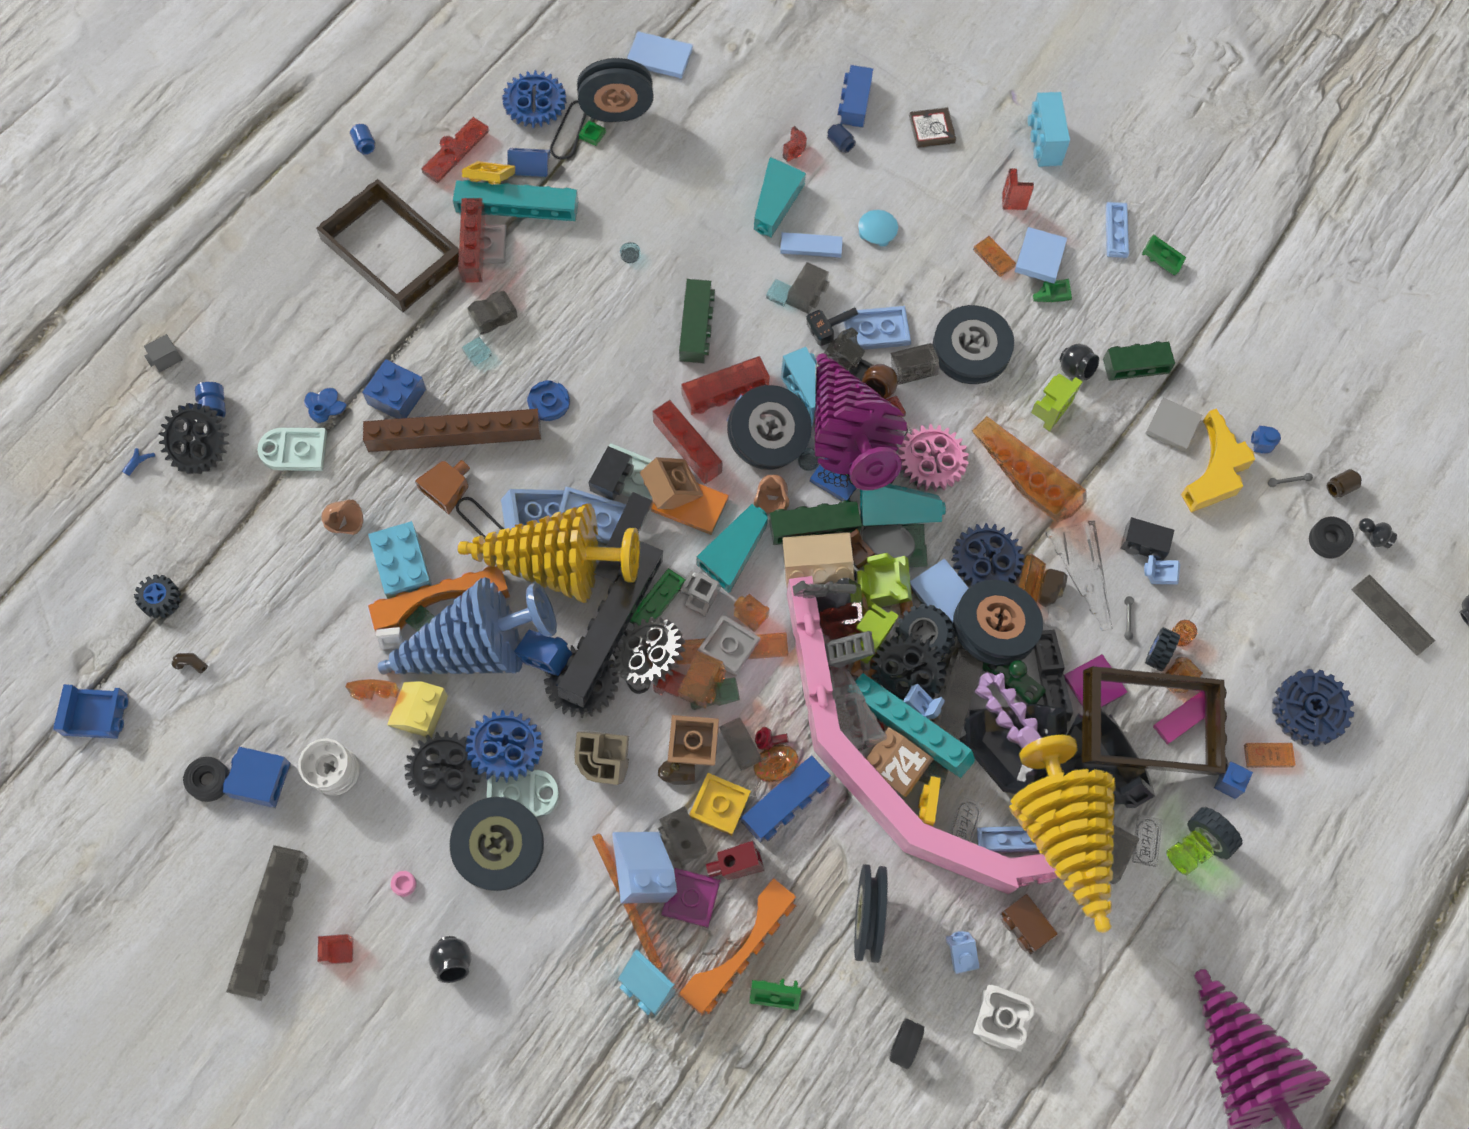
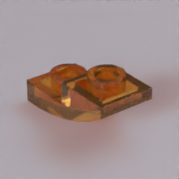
[345,679,400,701]

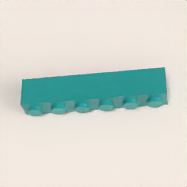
[453,180,579,222]
[848,673,975,779]

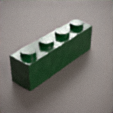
[679,279,715,363]
[769,500,862,545]

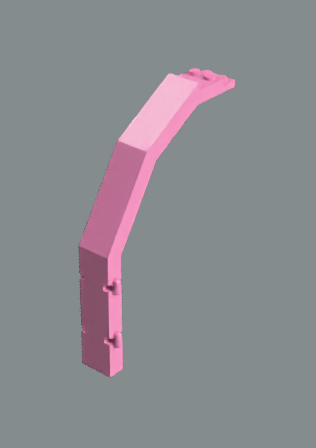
[787,576,1058,895]

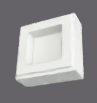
[376,627,404,650]

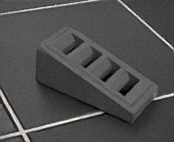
[825,631,875,668]

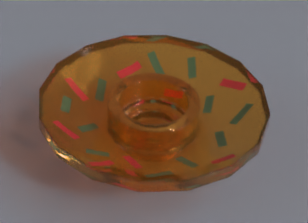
[753,745,799,782]

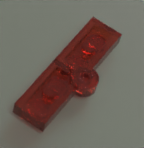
[421,117,489,183]

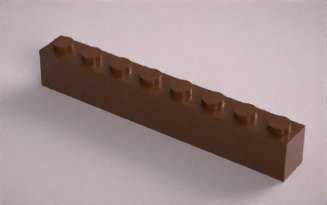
[363,409,541,452]

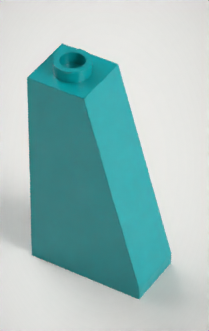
[754,157,806,238]
[860,483,946,526]
[696,504,768,594]

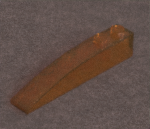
[972,416,1087,522]

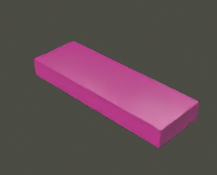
[1153,691,1205,745]

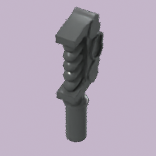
[792,581,856,598]

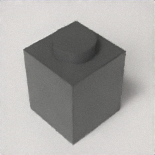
[144,334,183,372]

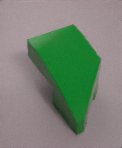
[1033,278,1072,302]

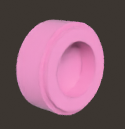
[391,871,416,897]

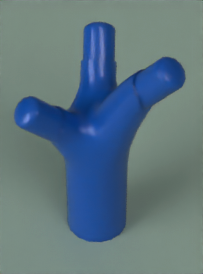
[122,448,155,476]

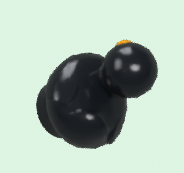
[1359,518,1397,549]

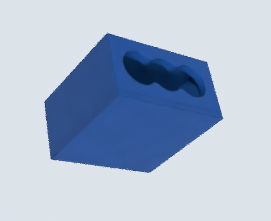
[223,747,291,808]

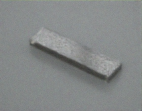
[1351,574,1436,656]

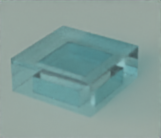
[766,279,794,307]
[462,337,492,366]

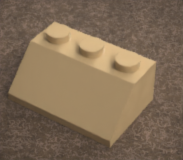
[783,533,854,588]

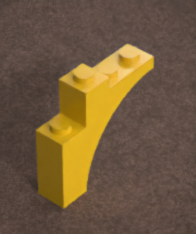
[1181,408,1255,513]

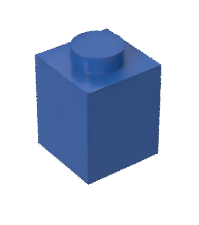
[1214,761,1253,799]

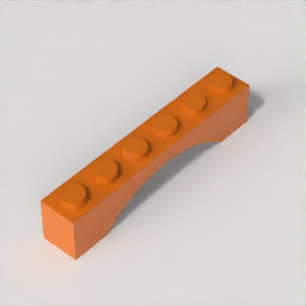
[368,566,510,631]
[679,878,796,1016]

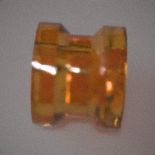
[1171,619,1197,647]

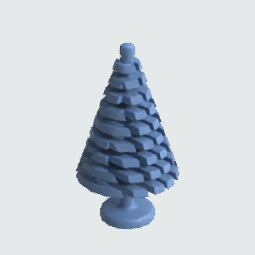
[378,577,557,675]

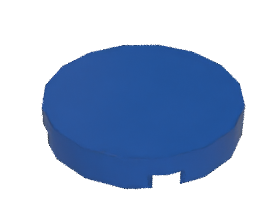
[527,380,570,421]

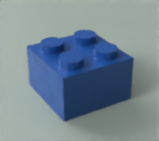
[362,359,426,419]

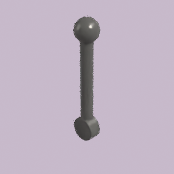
[1268,473,1313,487]
[1124,596,1134,640]

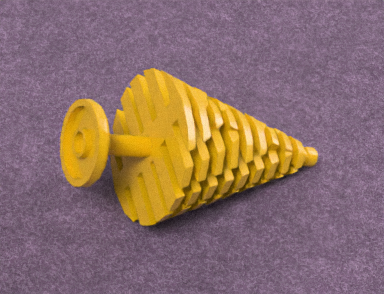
[457,503,640,603]
[1009,735,1115,933]

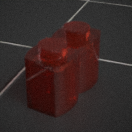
[819,602,867,640]

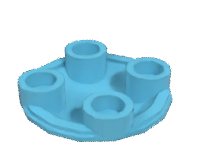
[858,210,899,246]

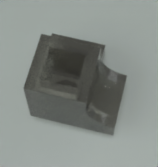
[824,327,865,370]

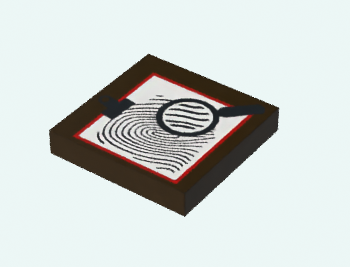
[909,107,956,148]

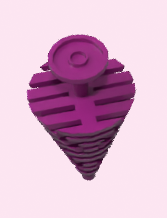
[815,353,907,490]
[1194,969,1331,1129]

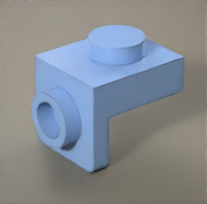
[1144,555,1180,584]
[903,684,945,719]
[946,931,980,974]

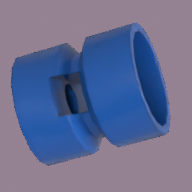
[194,382,226,418]

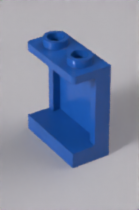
[53,684,129,739]

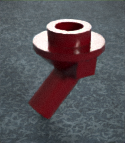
[755,727,789,750]

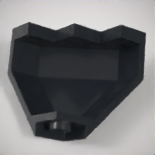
[958,704,1067,794]
[1060,709,1155,808]

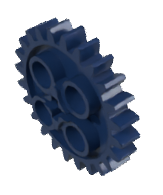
[951,523,1025,586]

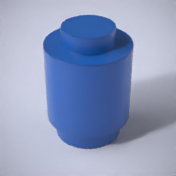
[350,124,375,155]

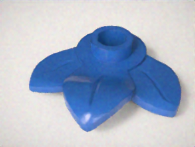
[304,388,347,423]

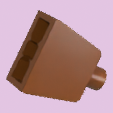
[415,460,470,515]

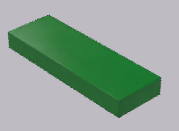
[630,568,686,626]

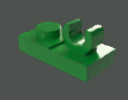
[1142,235,1186,276]
[749,979,801,1010]

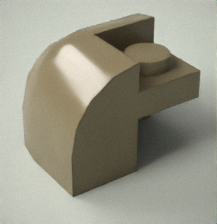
[574,731,629,785]

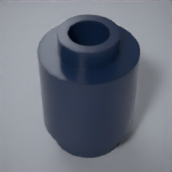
[827,124,856,153]

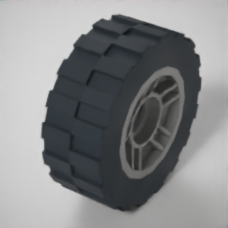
[1187,807,1243,860]

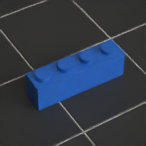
[741,755,831,843]

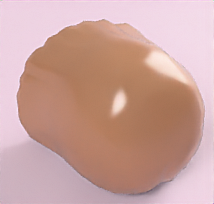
[754,475,790,514]
[321,499,363,535]

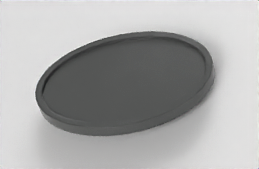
[862,524,915,558]

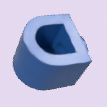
[1251,425,1281,454]

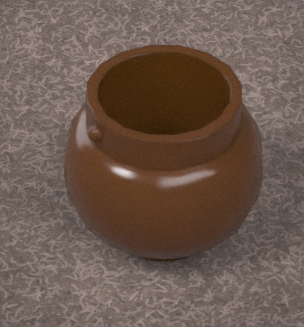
[862,364,898,399]

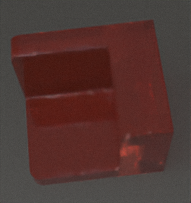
[653,669,688,697]
[317,934,353,965]

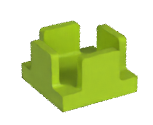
[1031,373,1082,431]
[857,553,912,609]
[853,604,899,664]

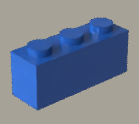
[838,65,874,128]

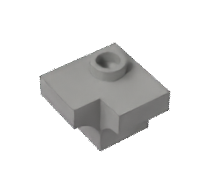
[680,571,721,617]

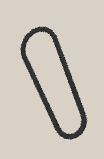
[550,100,586,159]

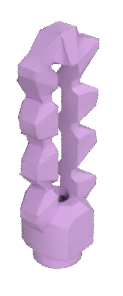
[975,672,1042,749]

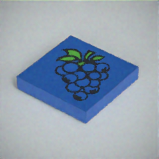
[810,458,857,501]

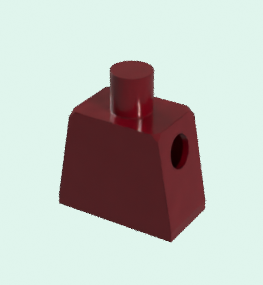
[706,841,765,880]

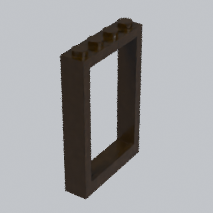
[316,179,464,312]
[1082,666,1228,775]

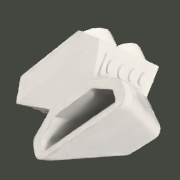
[973,985,1036,1052]

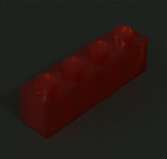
[458,198,485,282]
[681,356,770,415]
[653,400,722,484]

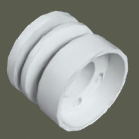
[298,738,359,796]

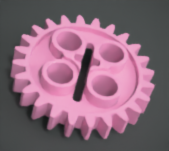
[898,424,969,492]

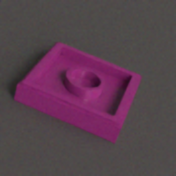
[1064,654,1128,708]
[661,867,721,928]

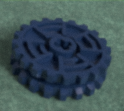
[1272,669,1354,747]

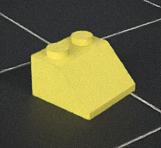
[387,681,448,738]

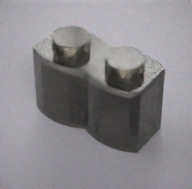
[467,291,517,335]

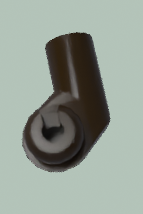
[171,653,208,674]

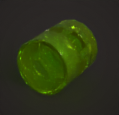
[1166,830,1214,876]

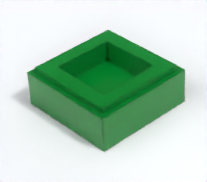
[579,120,606,146]

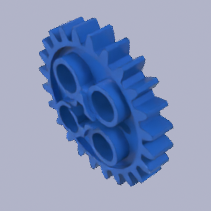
[502,70,567,128]
[466,710,543,783]

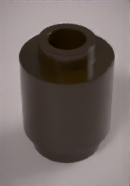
[1326,469,1362,498]

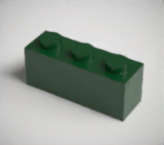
[1103,341,1175,381]

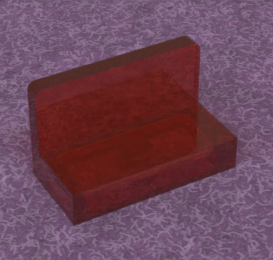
[1002,168,1034,210]

